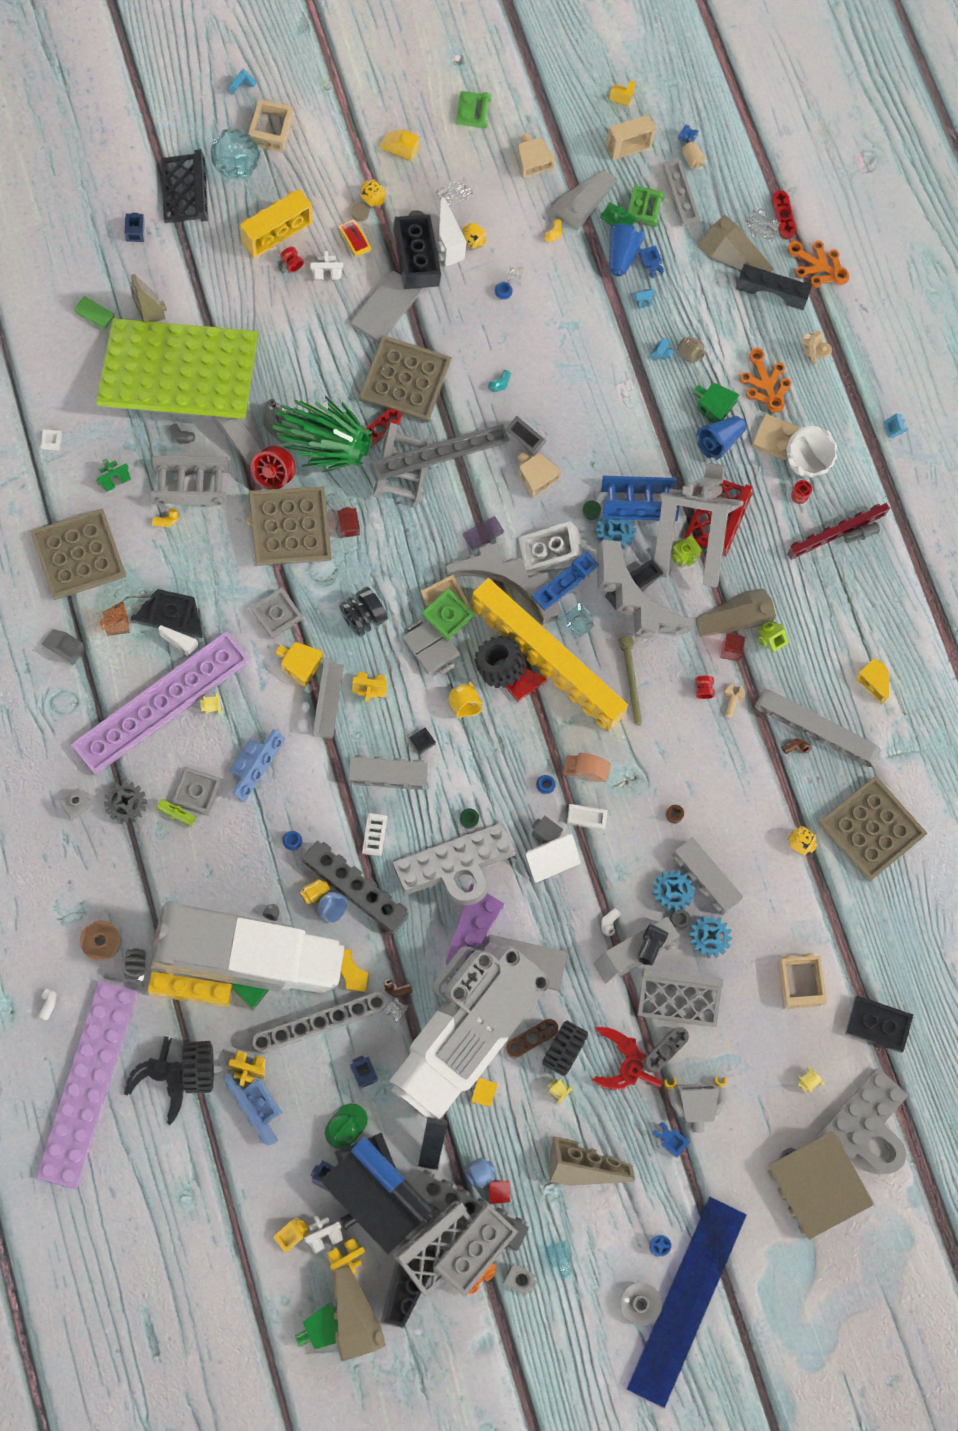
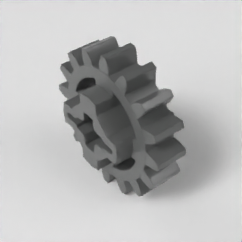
[104,781,147,824]

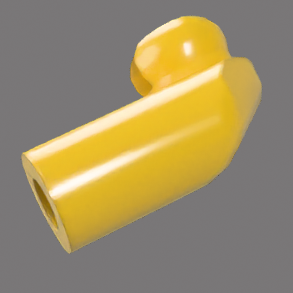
[544,219,562,242]
[152,508,179,527]

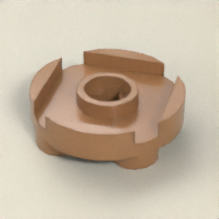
[80,920,121,961]

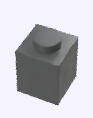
[532,815,563,844]

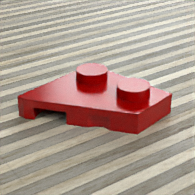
[506,668,547,703]

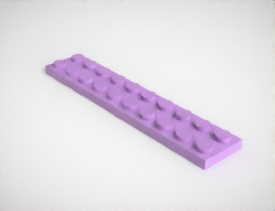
[71,631,250,775]
[36,980,138,1190]

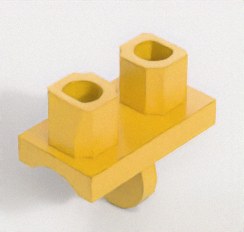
[352,672,388,702]
[228,1050,266,1087]
[327,1238,365,1276]

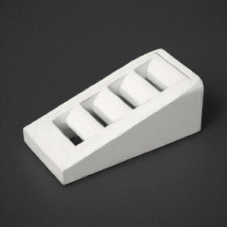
[158,626,198,657]
[362,813,388,857]

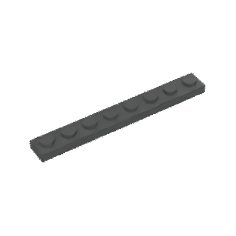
[369,424,510,482]

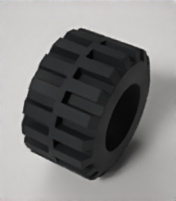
[474,636,526,688]
[542,1020,588,1076]
[182,1041,214,1093]

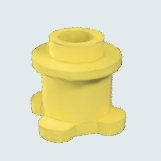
[200,692,222,715]
[798,1066,825,1093]
[548,1078,573,1104]

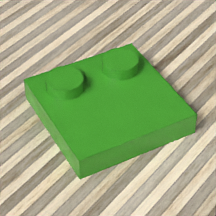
[421,588,475,641]

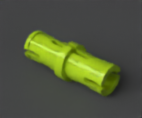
[156,798,196,828]

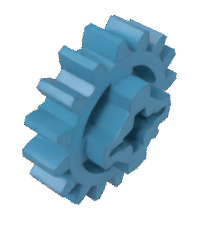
[596,515,637,550]
[652,869,695,913]
[689,915,732,959]

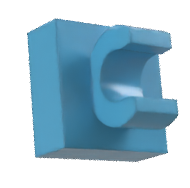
[632,289,654,308]
[649,337,674,361]
[884,413,907,438]

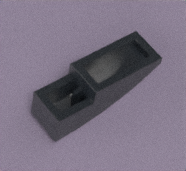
[605,559,663,609]

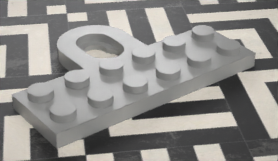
[392,823,516,905]
[814,1068,908,1174]

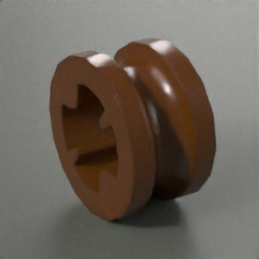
[666,804,684,824]

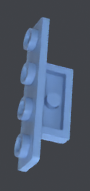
[229,729,285,802]
[224,1073,283,1146]

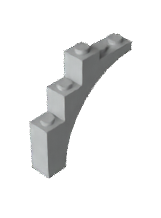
[596,540,694,637]
[445,543,562,625]

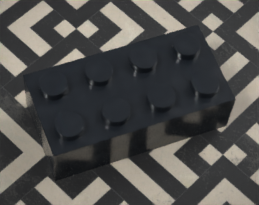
[393,214,441,289]

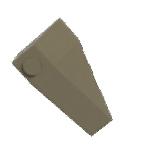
[333,1266,386,1361]

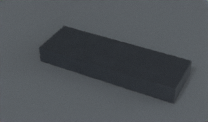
[418,1117,448,1170]

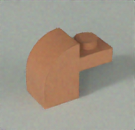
[563,753,611,782]

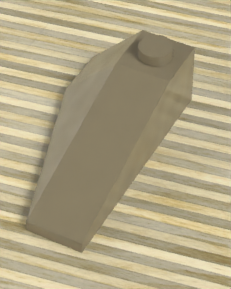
[698,214,774,272]
[130,274,167,322]
[696,588,776,637]
[548,1136,635,1186]

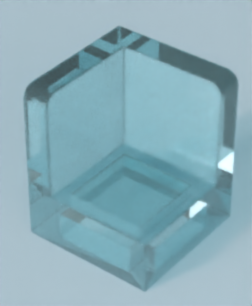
[566,603,594,637]

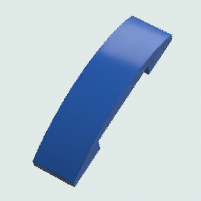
[532,551,599,611]

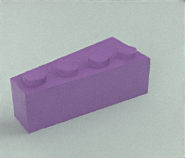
[446,884,505,972]

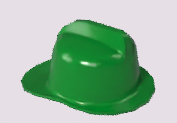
[325,1103,368,1149]

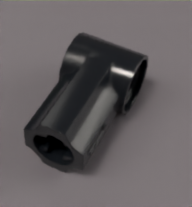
[636,923,668,966]

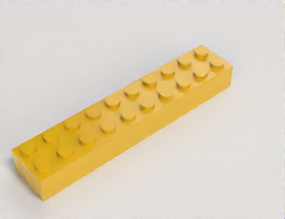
[471,578,628,732]

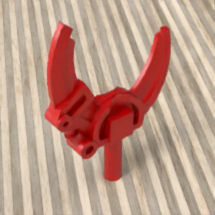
[592,1027,663,1091]

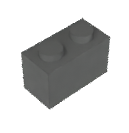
[505,416,547,455]

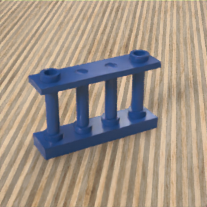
[601,475,680,521]

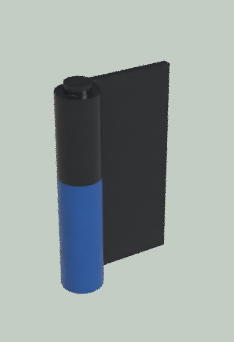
[319,1137,434,1255]

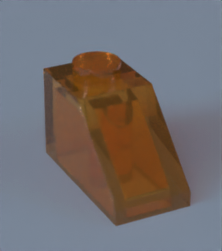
[100,602,130,636]

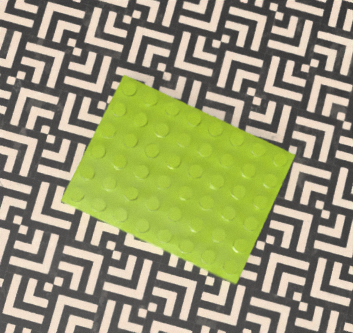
[96,318,258,419]

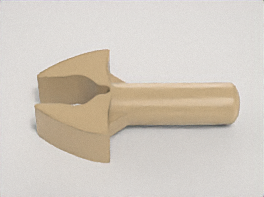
[724,683,745,718]

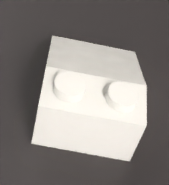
[437,197,466,267]
[519,521,583,572]

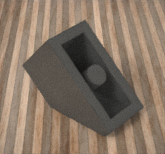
[42,629,85,665]

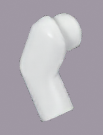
[601,908,621,936]
[39,989,56,1020]

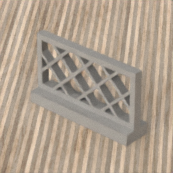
[637,968,723,1027]
[392,1201,472,1297]

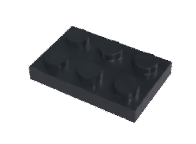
[845,995,914,1053]

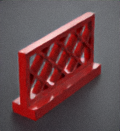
[684,480,753,557]

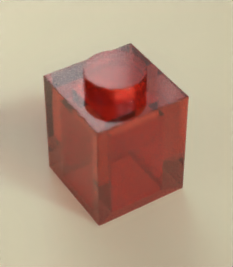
[338,507,360,538]
[720,633,745,661]

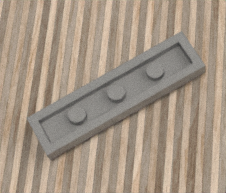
[663,159,700,226]

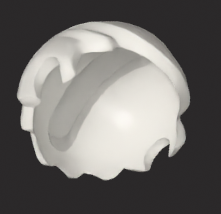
[786,426,837,478]

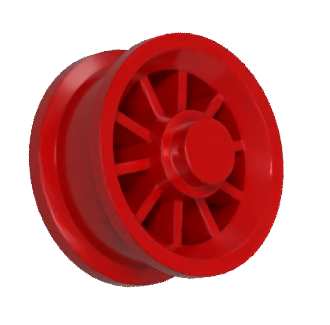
[251,445,296,490]

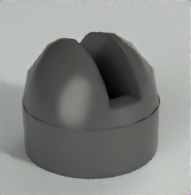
[262,904,280,921]

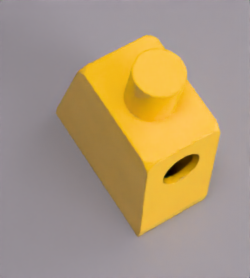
[275,642,324,688]

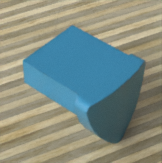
[227,69,257,95]

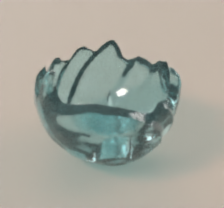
[211,128,261,180]

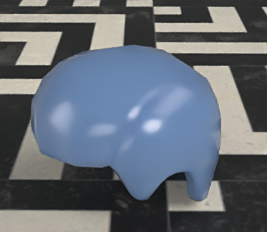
[317,892,347,923]

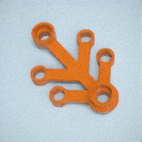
[787,241,849,288]
[740,348,791,413]

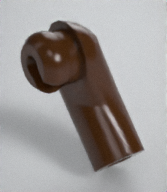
[781,738,811,754]
[383,979,413,998]

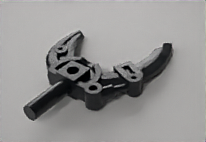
[124,1036,185,1126]

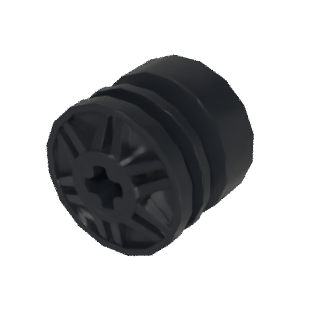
[339,587,388,637]

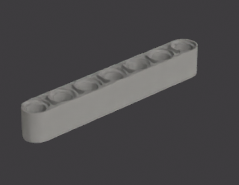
[755,689,881,767]
[252,993,386,1054]

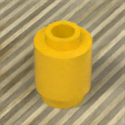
[299,878,330,906]

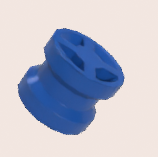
[678,124,699,143]
[649,1235,672,1257]

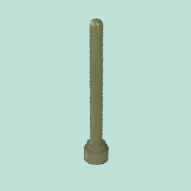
[618,636,642,726]

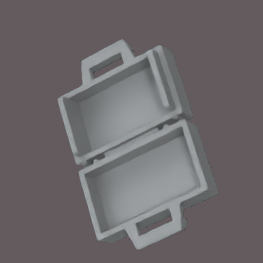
[402,620,460,675]

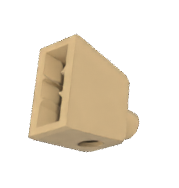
[517,133,555,178]
[518,451,561,498]

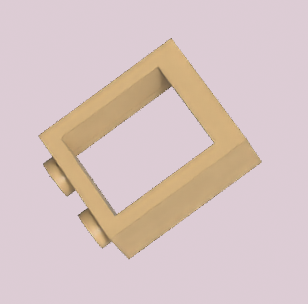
[248,99,294,152]
[606,114,656,161]
[778,953,827,1009]

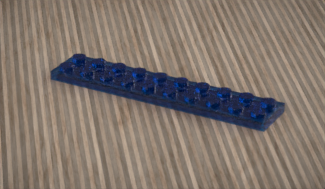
[626,1197,747,1408]

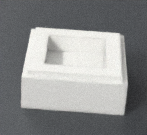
[40,429,62,450]

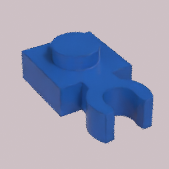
[638,245,664,278]
[652,1122,690,1158]

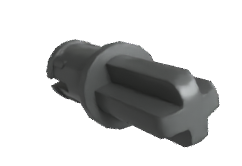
[843,522,880,543]

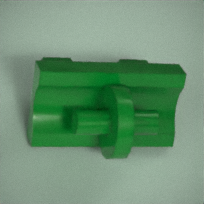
[600,202,637,226]
[96,459,131,492]

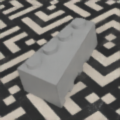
[593,917,680,984]

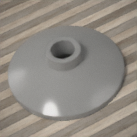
[620,1283,662,1326]

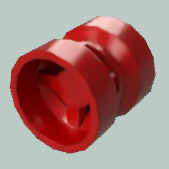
[280,246,304,272]
[791,480,812,504]
[695,675,715,699]

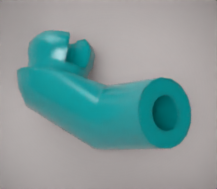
[488,370,511,392]

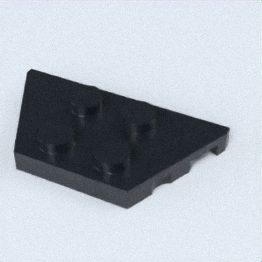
[130,589,203,638]

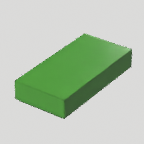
[74,296,115,330]

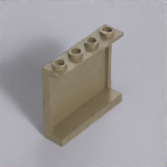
[768,1130,875,1240]

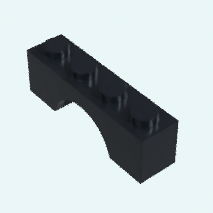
[735,264,812,310]

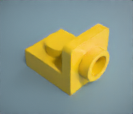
[273,1217,310,1253]

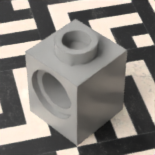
[503,1264,537,1295]

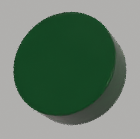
[582,500,601,520]
[460,808,479,829]

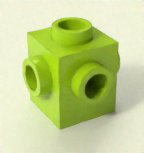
[671,535,702,568]
[757,620,789,652]

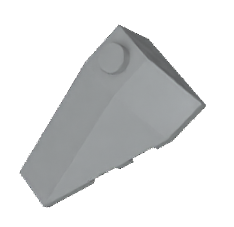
[549,170,618,230]
[212,407,265,469]

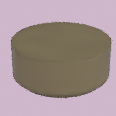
[351,202,369,221]

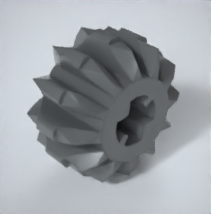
[124,948,146,983]

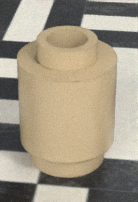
[682,142,706,169]

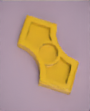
[340,949,369,993]

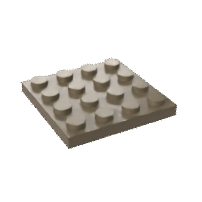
[359,335,452,423]
[249,486,332,566]
[30,508,127,600]
[818,776,928,882]

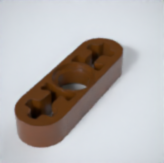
[506,1019,559,1058]

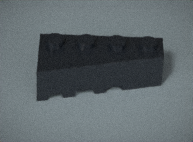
[380,1239,445,1328]

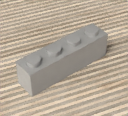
[349,755,428,790]
[672,837,743,915]

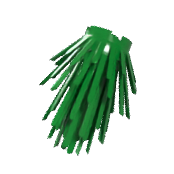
[272,395,372,473]

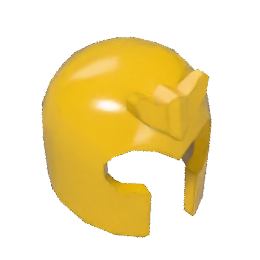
[448,681,483,718]

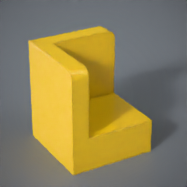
[609,81,636,106]
[471,1078,498,1107]

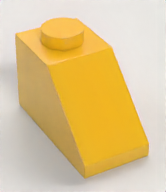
[380,129,419,161]
[856,658,889,704]

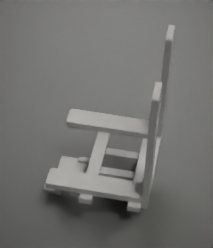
[654,463,743,587]

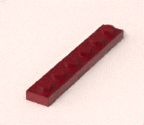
[787,502,890,560]

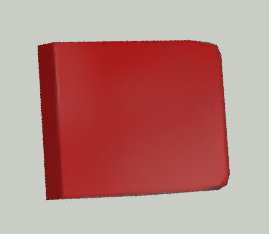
[488,1180,511,1204]

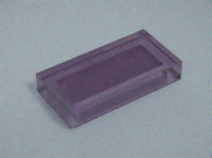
[463,516,504,550]

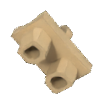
[802,330,832,365]

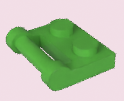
[456,91,491,128]
[628,185,664,227]

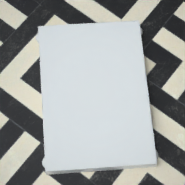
[524,833,581,883]

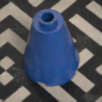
[609,224,645,277]
[696,416,746,460]

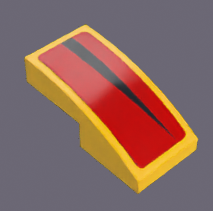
[338,220,371,257]

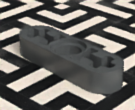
[642,1027,689,1073]

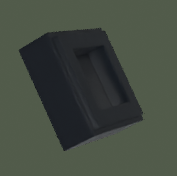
[409,727,436,754]

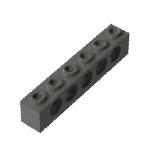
[302,840,409,936]
[411,1169,529,1251]

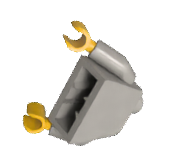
[664,1076,727,1133]

